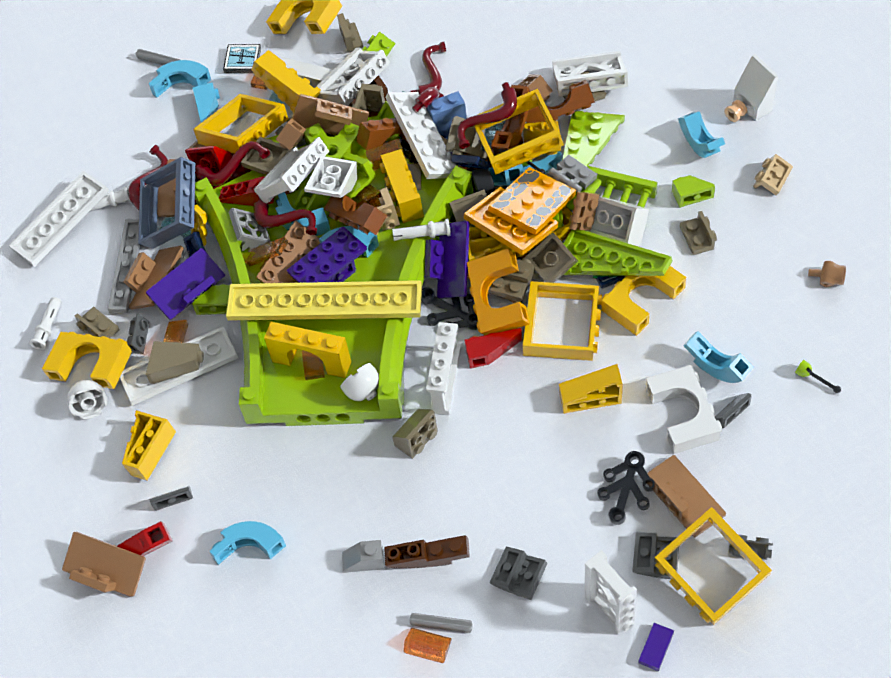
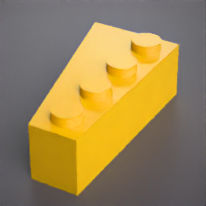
[251,50,321,113]
[379,149,424,223]

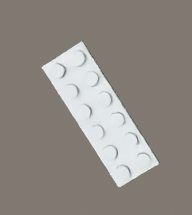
[385,92,456,179]
[8,171,109,267]
[120,326,238,406]

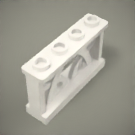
[317,48,390,106]
[552,51,628,96]
[254,137,329,203]
[426,322,461,415]
[585,550,637,634]

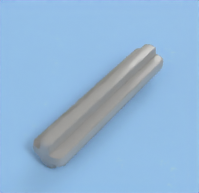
[135,49,180,65]
[410,613,473,633]

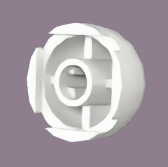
[340,363,379,401]
[67,380,108,419]

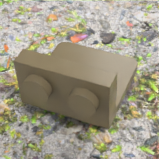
[352,83,385,113]
[445,116,487,159]

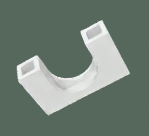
[645,365,722,454]

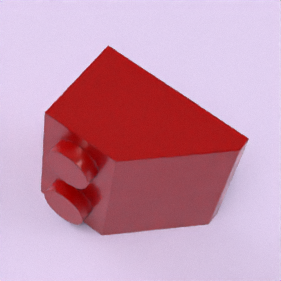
[185,146,232,181]

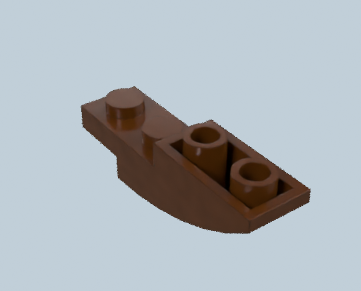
[384,535,470,568]

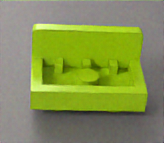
[362,31,396,57]

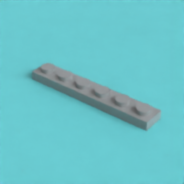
[108,219,140,313]

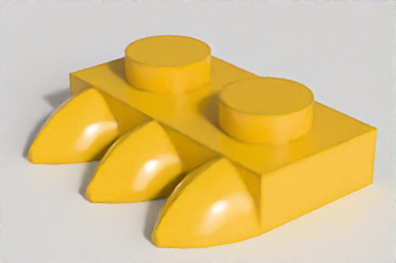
[191,205,207,246]

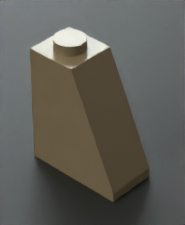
[146,341,204,384]

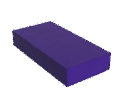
[638,623,674,671]

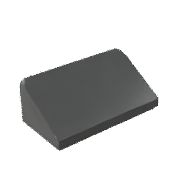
[715,393,752,429]
[149,486,193,511]

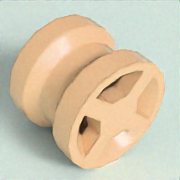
[724,100,747,122]

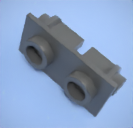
[127,313,150,354]
[728,535,773,560]

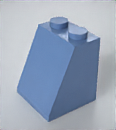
[426,91,467,139]

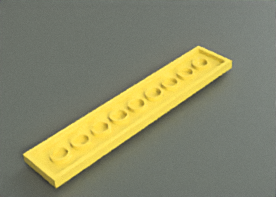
[226,281,422,321]

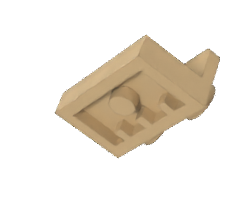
[753,154,793,196]
[377,187,400,231]

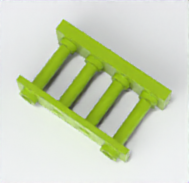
[588,166,658,208]

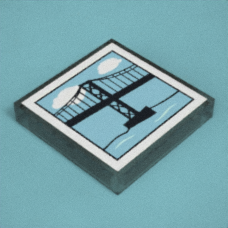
[223,44,261,73]

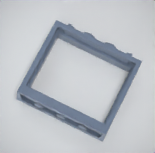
[138,157,195,249]

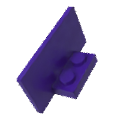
[424,221,469,299]
[287,227,367,283]
[146,248,225,320]

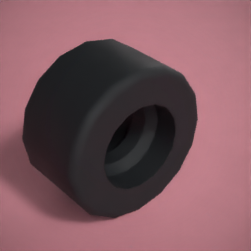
[470,168,495,196]

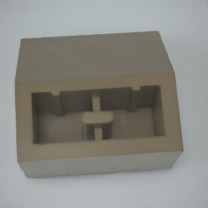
[392,409,438,459]

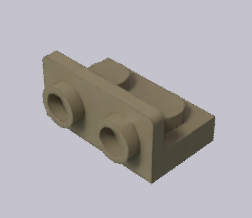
[337,13,363,52]
[680,211,717,255]
[74,306,120,338]

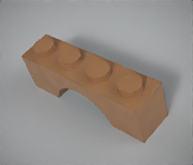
[276,119,307,150]

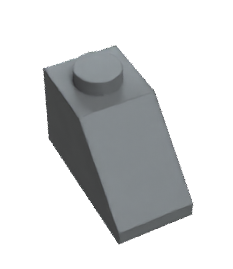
[342,540,385,573]

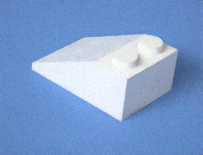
[734,54,778,121]
[304,156,357,198]
[585,196,649,246]

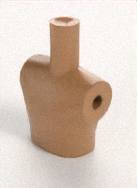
[808,261,846,287]

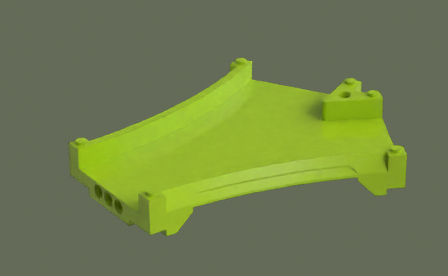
[195,123,473,426]

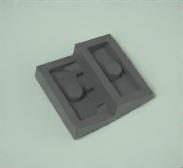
[632,532,679,579]
[490,546,547,600]

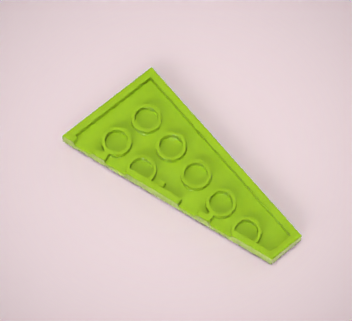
[561,111,625,183]
[563,229,673,276]

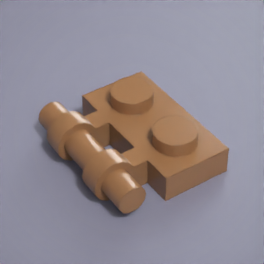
[569,192,600,231]

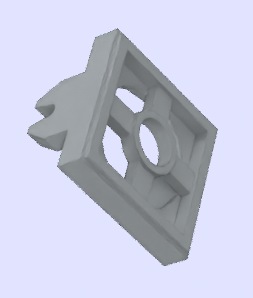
[229,208,271,252]

